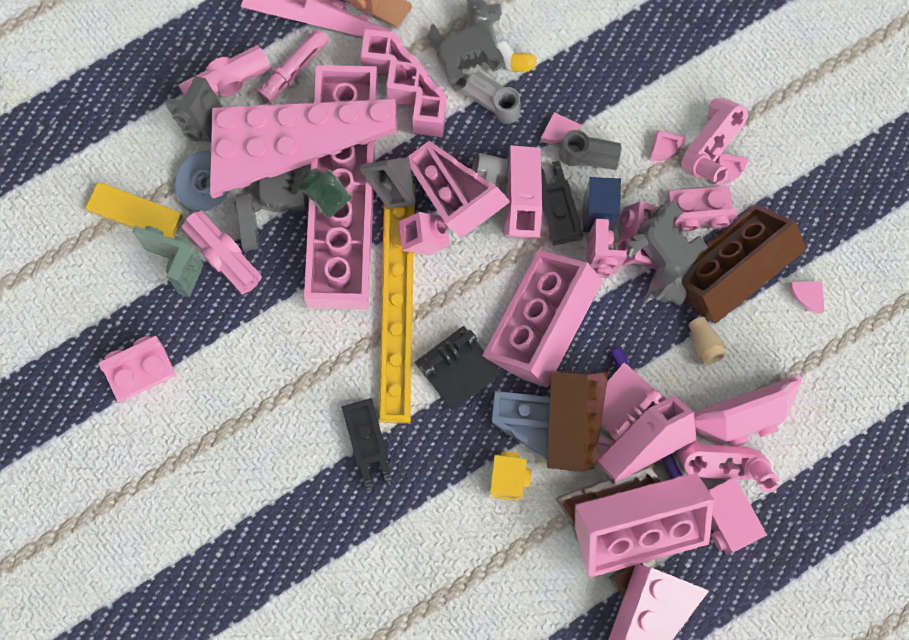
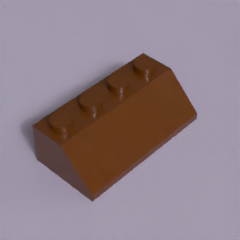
[682,204,807,324]

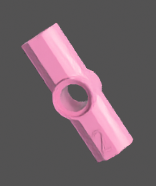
[178,45,271,97]
[181,210,262,295]

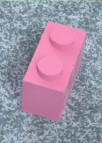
[708,477,767,555]

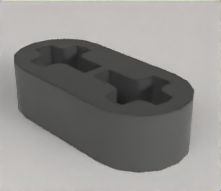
[236,193,259,251]

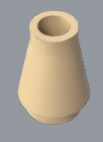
[688,317,727,365]

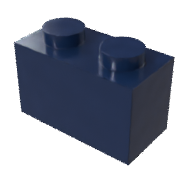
[583,177,621,232]

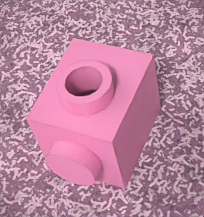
[399,212,450,255]

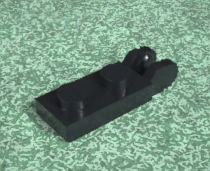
[541,161,583,246]
[341,398,393,492]

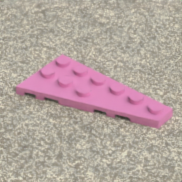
[210,99,397,199]

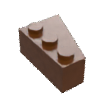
[547,369,609,472]

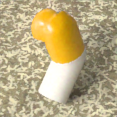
[497,41,537,72]

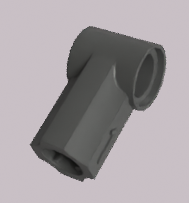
[559,130,622,170]

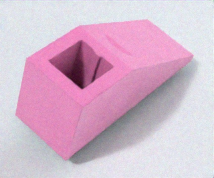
[503,145,542,239]
[598,395,696,483]

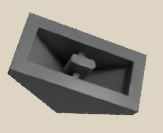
[360,157,416,209]

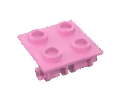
[601,363,666,441]

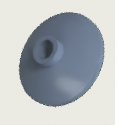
[175,151,230,212]

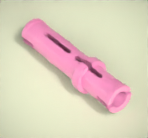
[257,29,329,105]

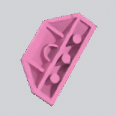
[694,374,802,446]

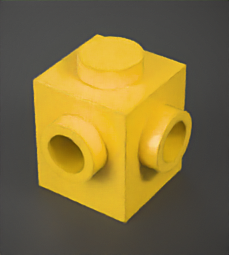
[489,451,532,502]

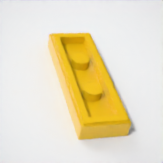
[85,182,183,239]

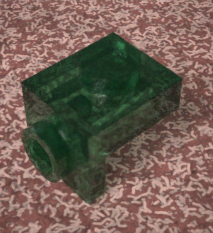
[298,168,352,218]

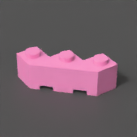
[361,29,447,137]

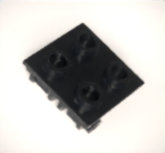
[414,326,502,411]

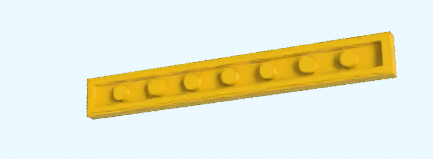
[379,183,415,424]

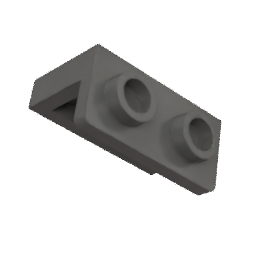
[165,76,222,142]

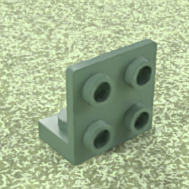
[133,226,204,298]

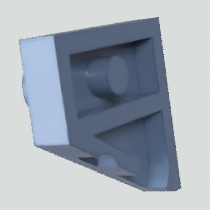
[491,391,550,459]

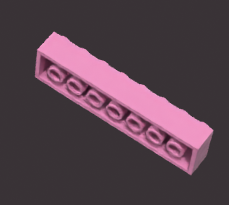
[304,65,378,310]

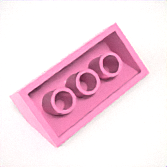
[482,250,603,388]
[575,473,714,578]

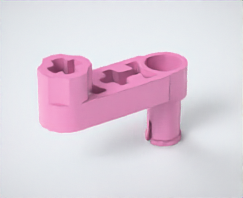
[681,97,747,185]
[674,439,780,493]

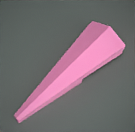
[241,0,391,37]

